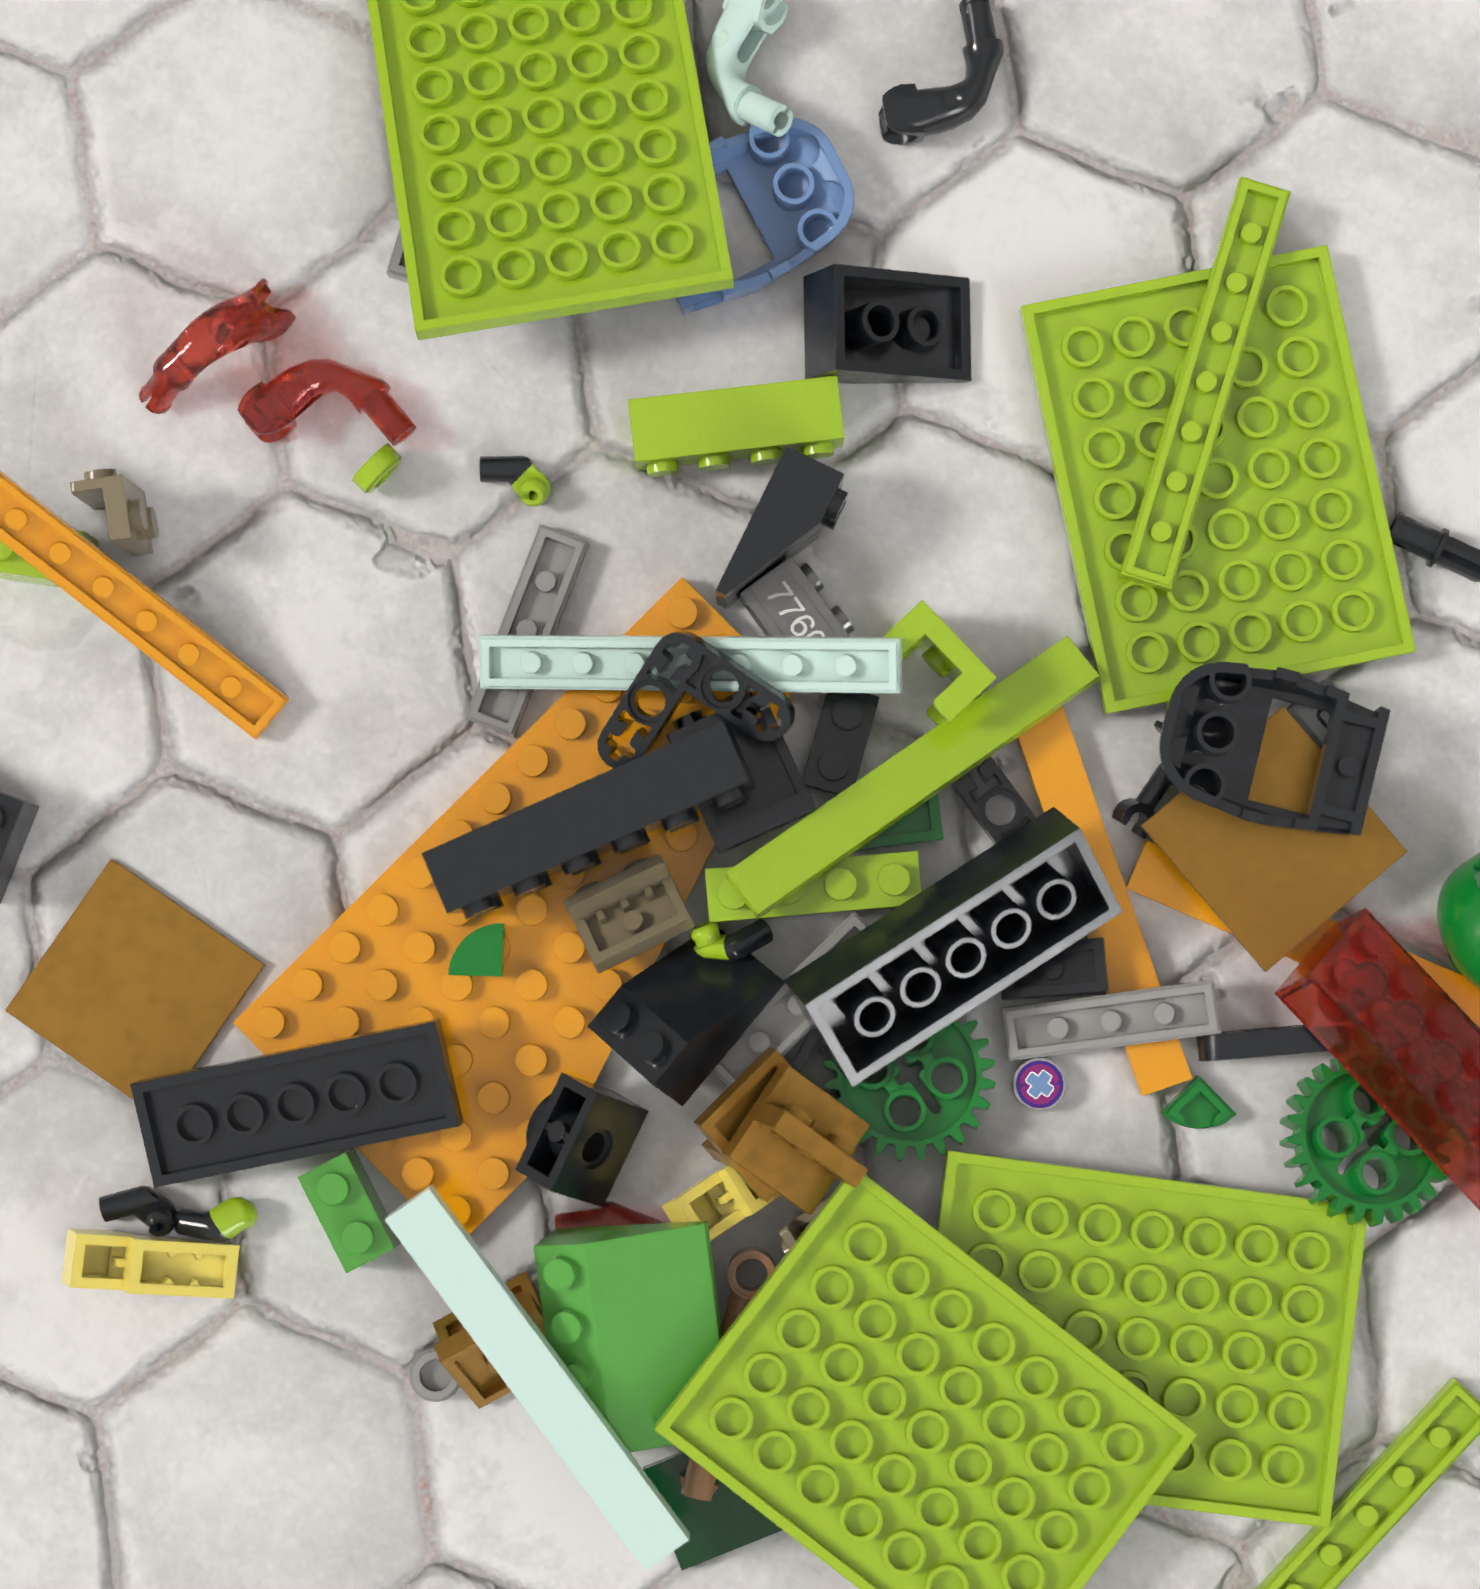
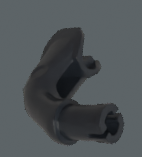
[879,0,1004,145]

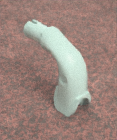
[706,0,793,137]

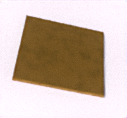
[1141,706,1408,972]
[5,859,265,1100]

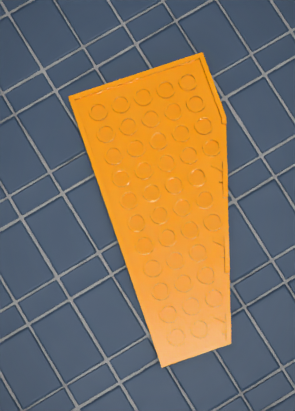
[233,577,791,1235]

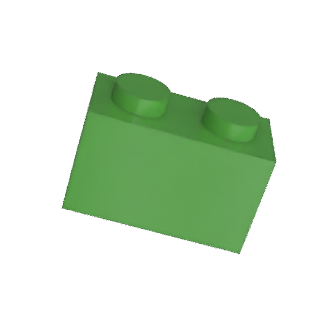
[297,1148,401,1273]

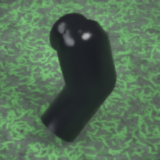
[99,1185,177,1237]

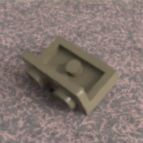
[70,469,159,557]
[564,855,695,973]

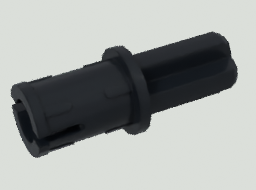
[1389,512,1480,582]

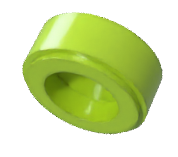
[352,444,402,494]

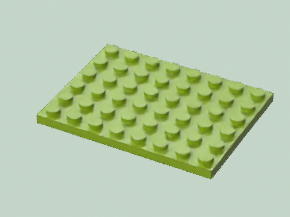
[367,0,734,340]
[1019,245,1416,715]
[935,1149,1367,1528]
[654,1175,1198,1589]

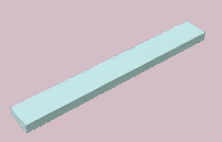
[479,634,902,693]
[385,1184,690,1571]

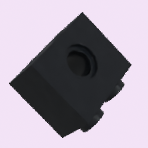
[515,1072,649,1207]

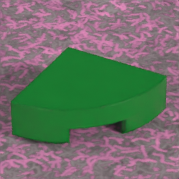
[448,923,505,977]
[1160,1076,1237,1129]

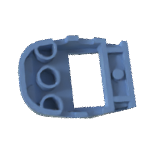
[676,118,854,315]

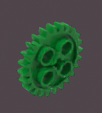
[823,1019,996,1162]
[1279,1051,1454,1227]

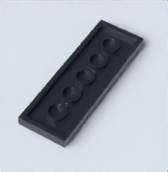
[130,1018,464,1188]

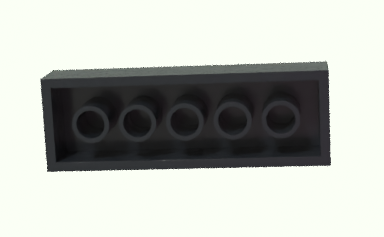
[421,721,756,919]
[784,807,1123,1087]

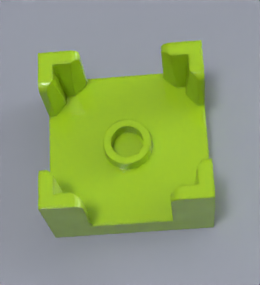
[883,600,997,725]

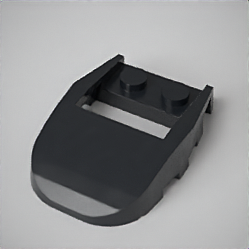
[1159,662,1391,835]

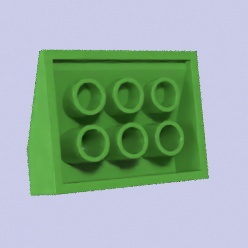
[533,1221,723,1453]

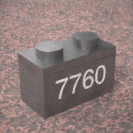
[740,557,855,637]

